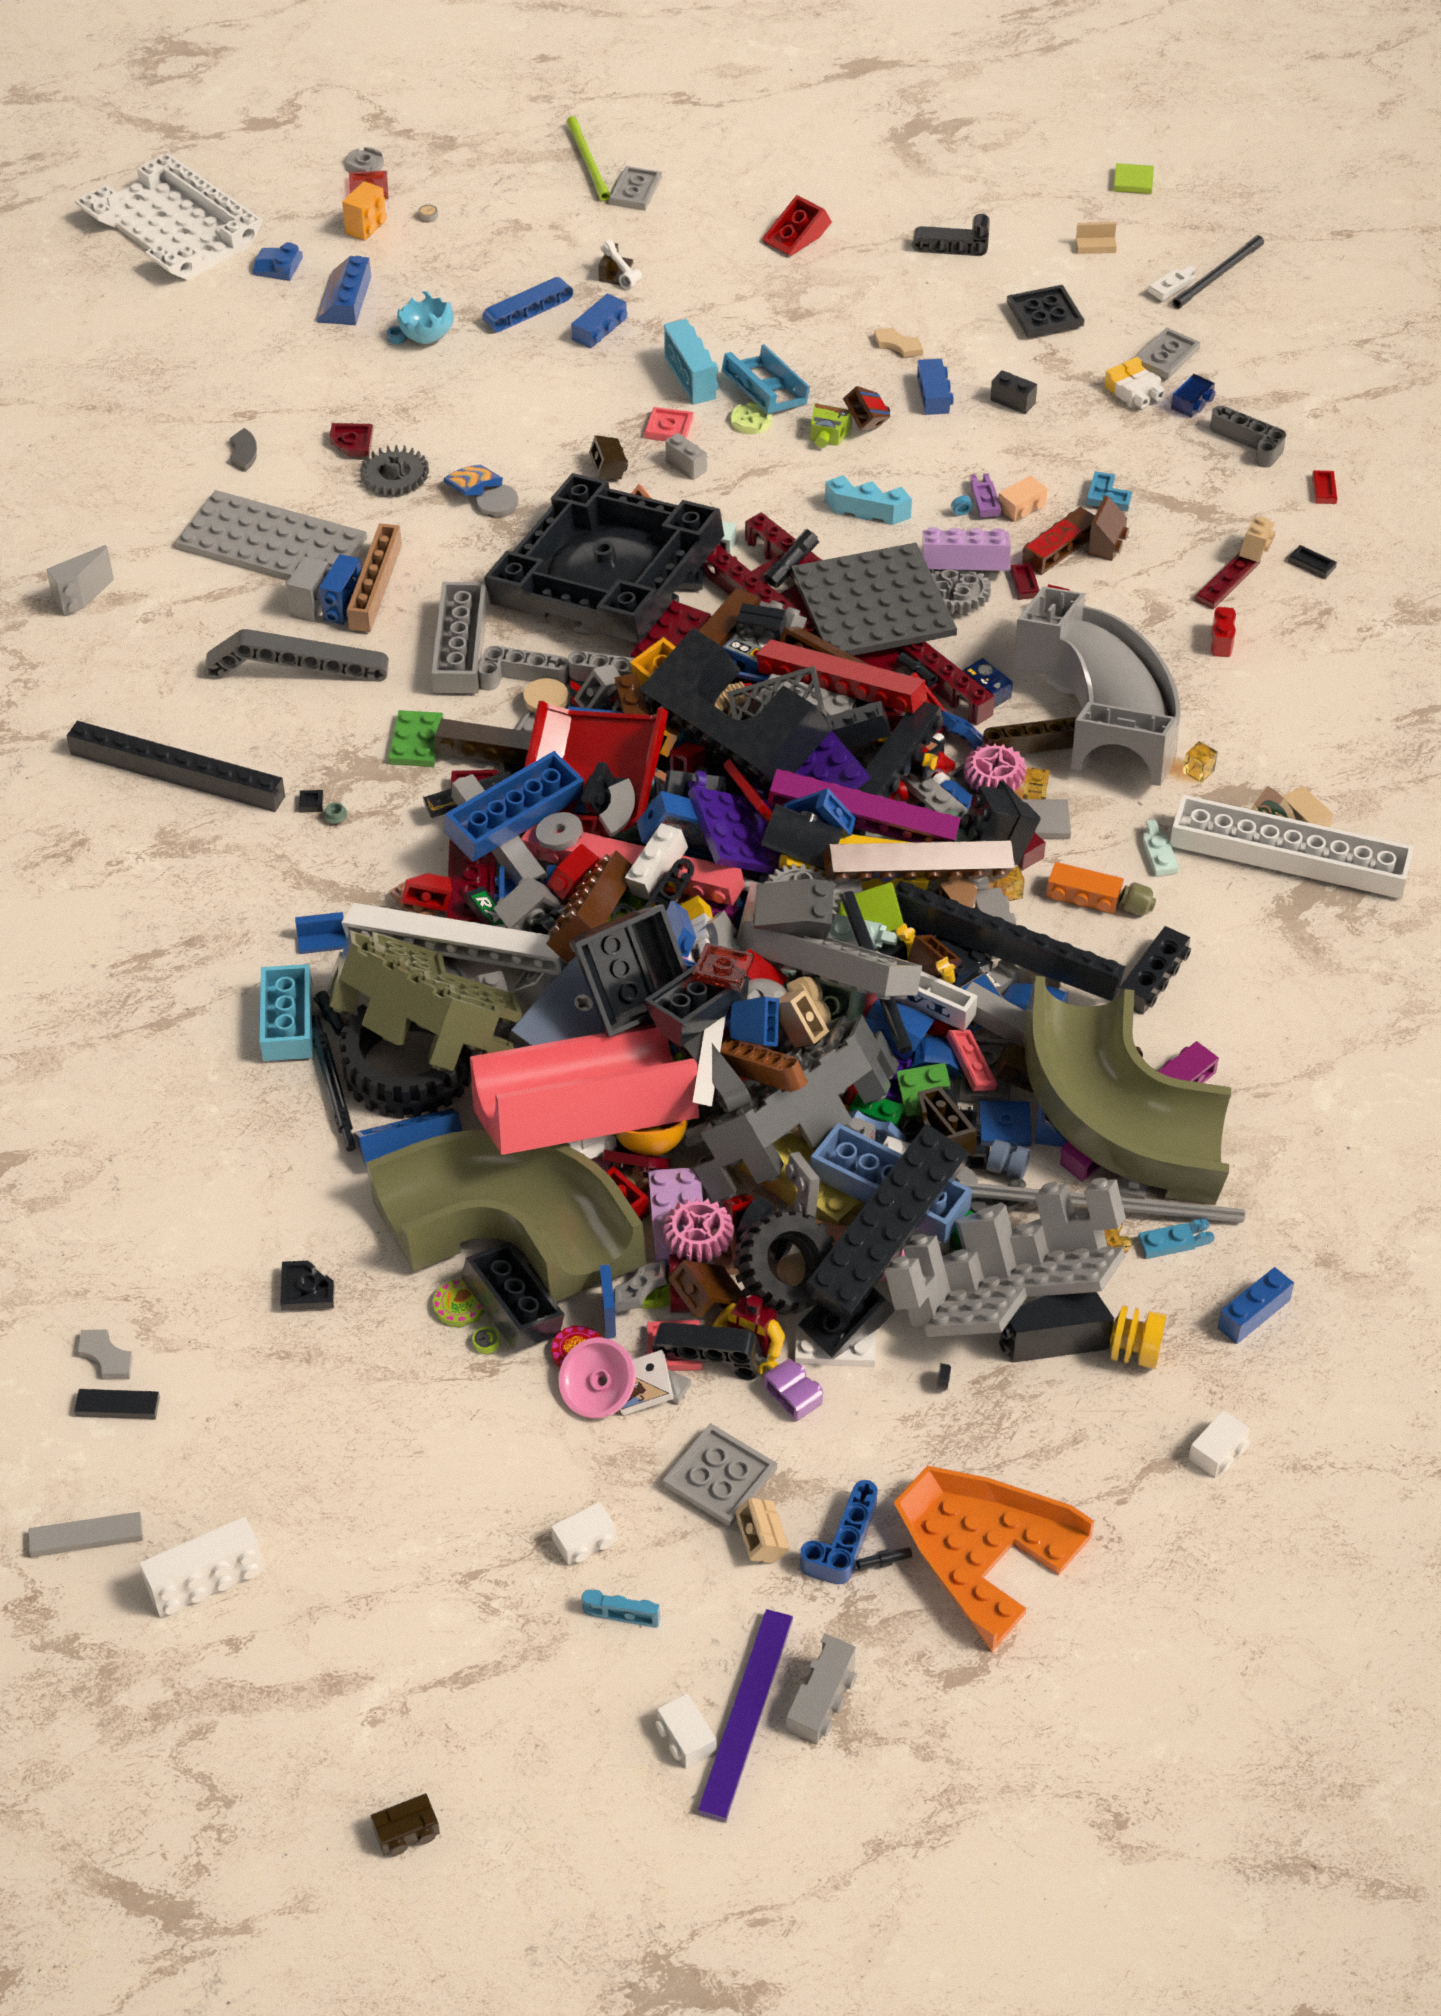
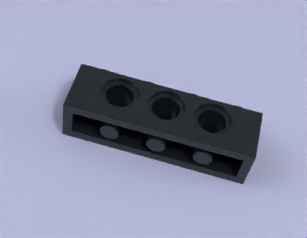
[1118,926,1191,1015]

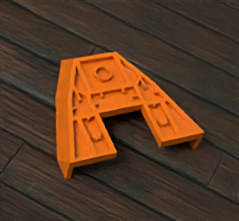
[893,1465,1094,1652]

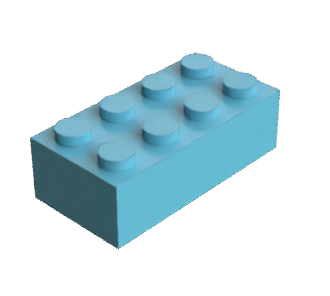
[664,319,718,405]
[260,964,313,1061]

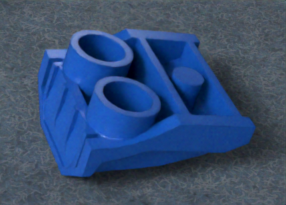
[911,1036,961,1080]

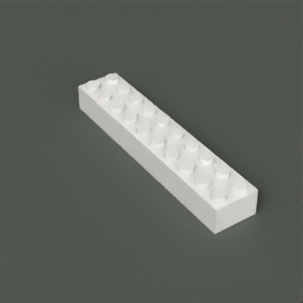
[1170,795,1414,899]

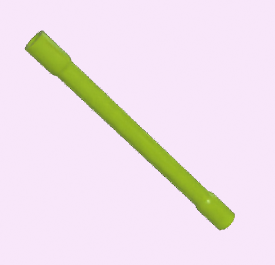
[566,116,610,201]

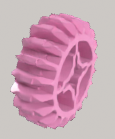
[964,743,1026,791]
[663,1197,734,1262]

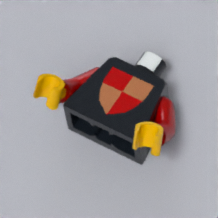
[878,731,946,781]

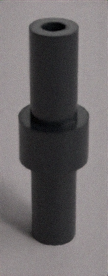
[856,1547,913,1570]

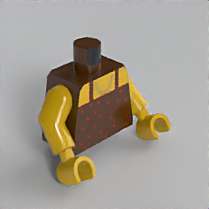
[896,923,962,984]

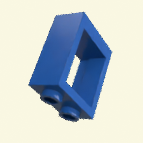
[319,554,361,625]

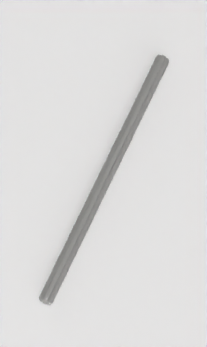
[957,1181,1245,1223]

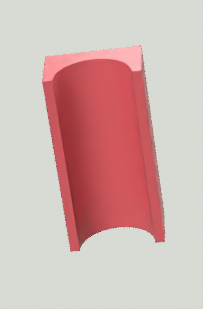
[470,1024,699,1155]

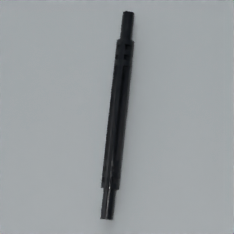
[312,1015,356,1152]

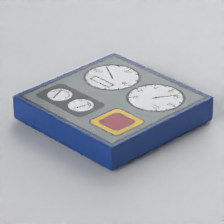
[723,634,767,669]

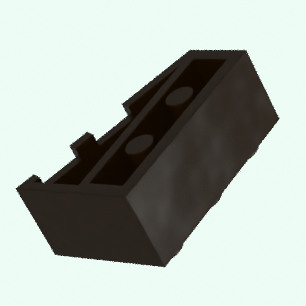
[916,1086,977,1155]

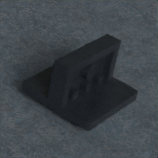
[574,762,631,816]

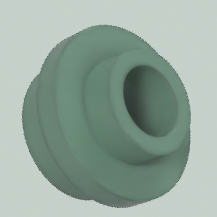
[324,802,347,824]

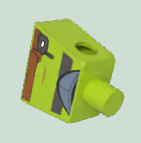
[810,403,852,448]

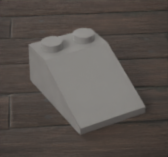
[46,545,114,616]

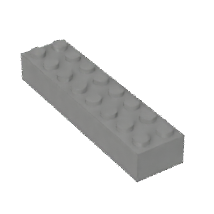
[739,922,922,1000]

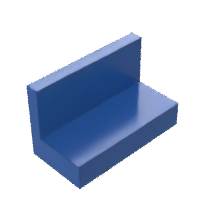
[295,912,346,954]

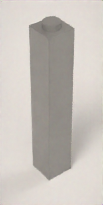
[451,774,546,886]
[966,981,1025,1047]

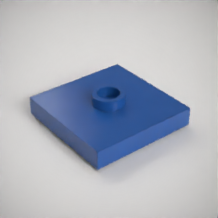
[979,1101,1032,1147]

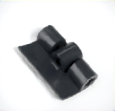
[761,804,843,871]

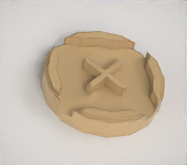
[523,678,568,714]

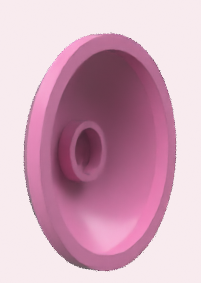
[559,1338,636,1419]

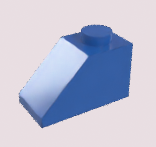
[666,901,697,958]

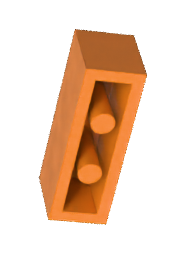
[1046,862,1124,914]

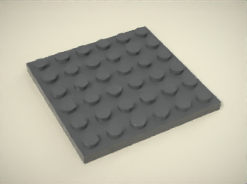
[791,542,957,656]

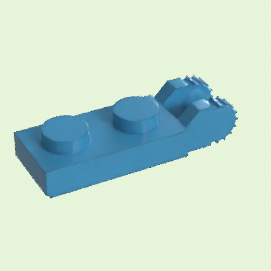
[1138,1219,1215,1259]
[581,1589,661,1628]

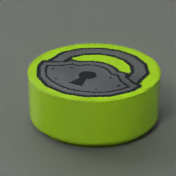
[473,1327,500,1354]

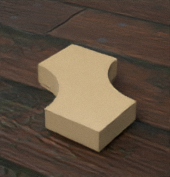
[874,327,923,358]

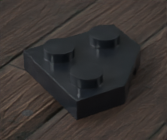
[280,1260,335,1311]

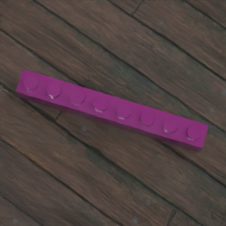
[767,769,961,843]
[1060,1041,1219,1182]

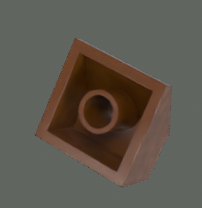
[1088,496,1129,561]

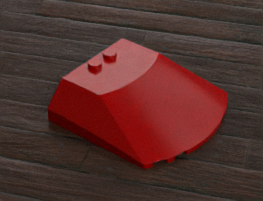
[525,700,668,837]

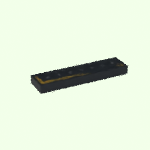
[423,771,512,818]

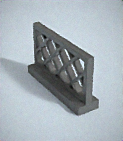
[727,666,828,720]

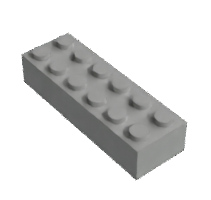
[431,582,487,693]

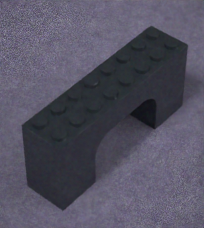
[639,628,832,790]

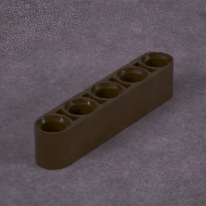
[980,717,1077,755]

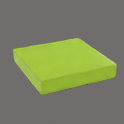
[1114,163,1154,194]

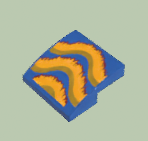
[443,464,503,496]

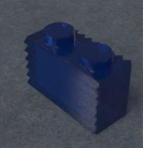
[1171,373,1216,418]

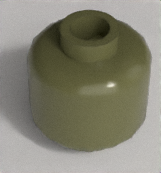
[1119,882,1156,917]

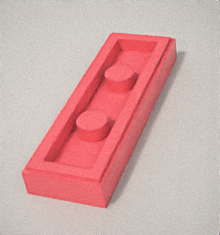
[946,1030,998,1091]

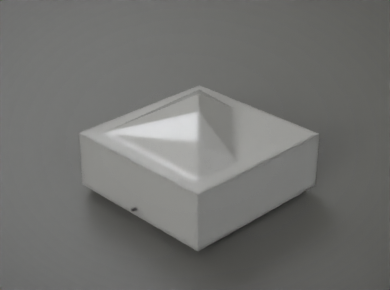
[668,1369,691,1404]

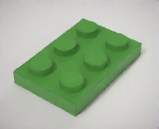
[389,710,444,767]

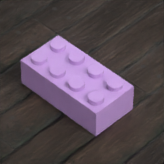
[922,527,1011,571]
[648,1168,707,1271]

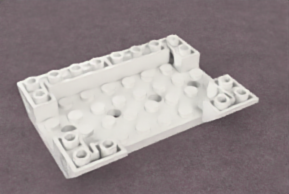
[75,153,263,280]

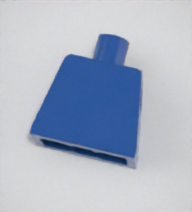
[724,997,779,1046]

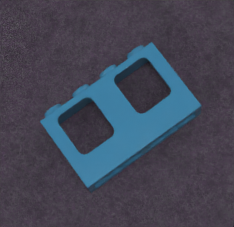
[721,344,810,414]

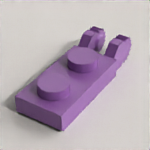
[970,473,1001,517]

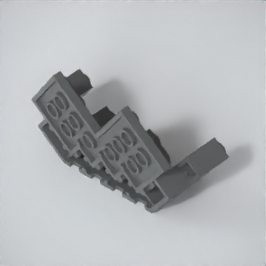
[685,1015,899,1202]

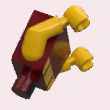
[713,1295,785,1375]

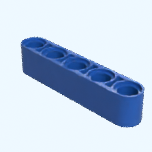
[482,277,573,332]

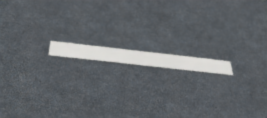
[693,1015,726,1106]

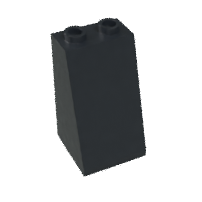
[999,1292,1114,1363]

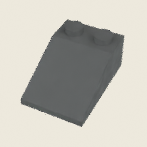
[754,879,834,939]

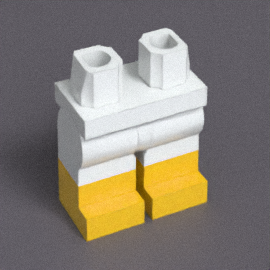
[1105,357,1165,409]
[680,895,713,963]

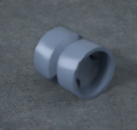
[987,1139,1031,1179]

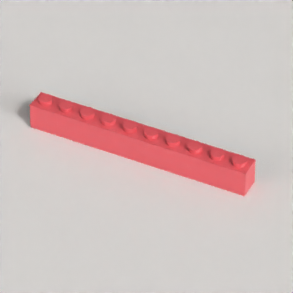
[521,823,745,906]

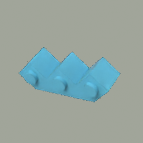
[825,475,912,525]

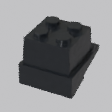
[961,780,1041,865]

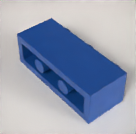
[571,293,627,348]
[917,358,954,415]
[1217,1267,1294,1344]

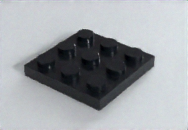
[1007,284,1085,338]

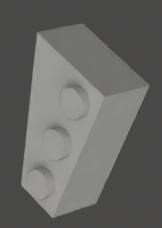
[786,1633,857,1745]

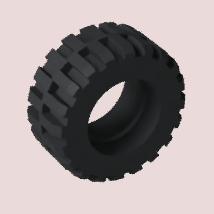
[733,1210,835,1315]

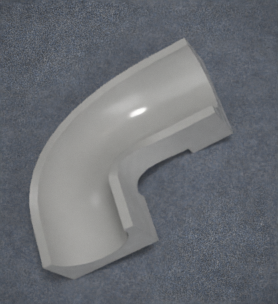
[1014,586,1181,786]

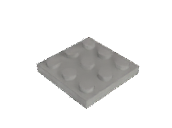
[663,1423,777,1527]

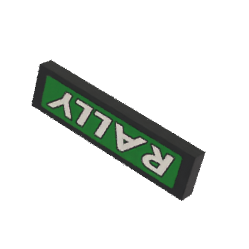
[463,886,508,928]

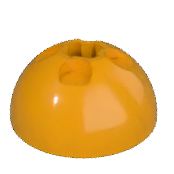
[615,1120,688,1156]

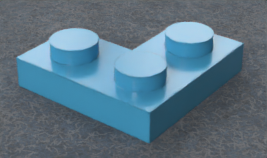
[1086,471,1132,512]

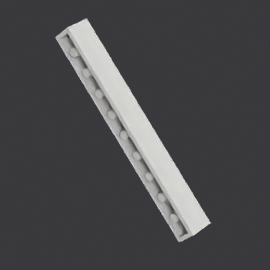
[341,903,569,975]

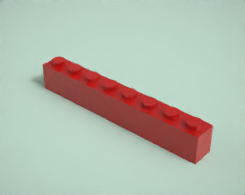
[756,639,927,714]

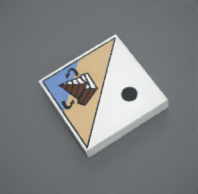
[620,1350,674,1416]

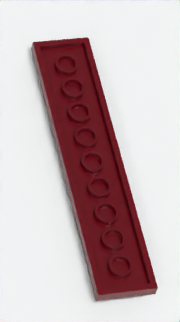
[447,770,498,924]

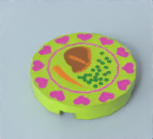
[433,1279,485,1328]

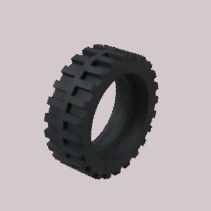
[339,1004,475,1119]

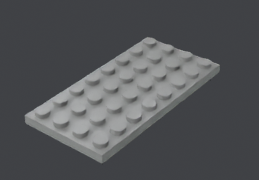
[175,490,367,580]

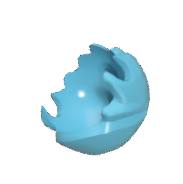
[397,291,454,344]

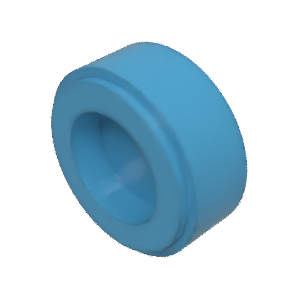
[387,326,407,344]
[951,495,973,516]

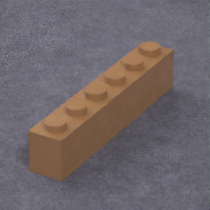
[347,523,402,632]

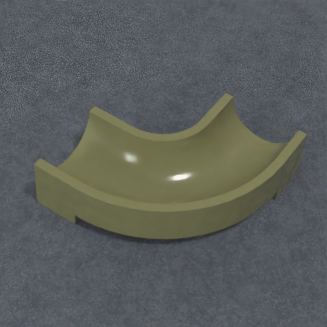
[1022,975,1231,1205]
[366,1130,646,1302]

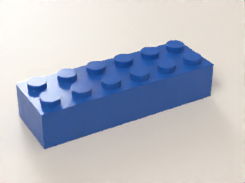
[443,751,584,862]

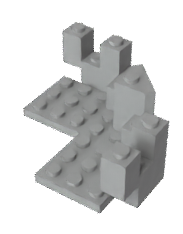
[884,1178,1126,1337]

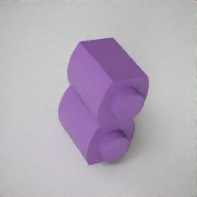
[763,1358,823,1421]

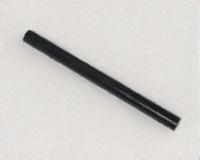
[840,891,913,1054]

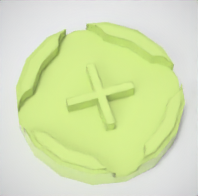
[731,402,772,434]

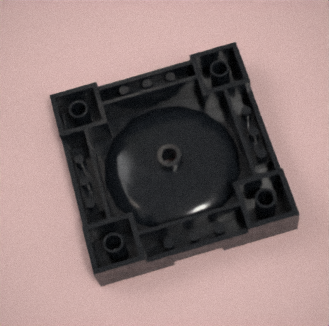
[484,473,724,644]

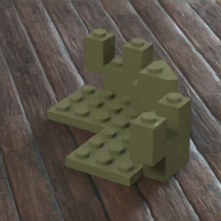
[328,930,522,1072]

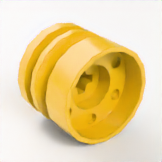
[1110,1305,1167,1369]

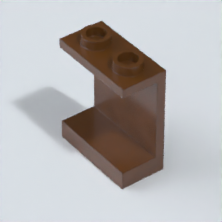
[668,1260,746,1317]

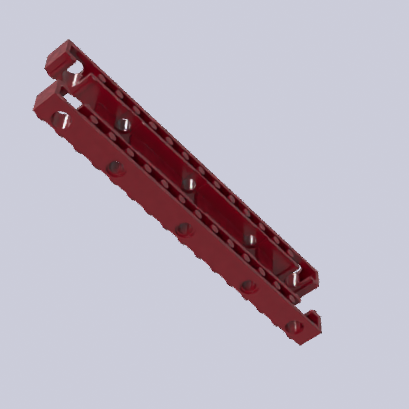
[699,512,995,736]

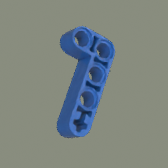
[800,1480,878,1585]

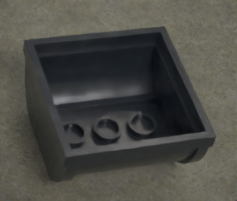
[569,904,687,1037]

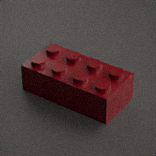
[630,600,711,658]

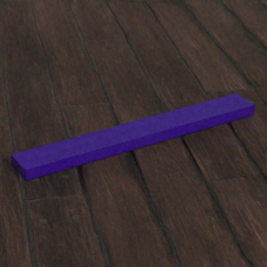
[698,1609,793,1822]

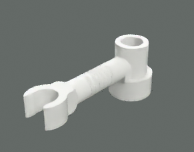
[600,239,642,289]

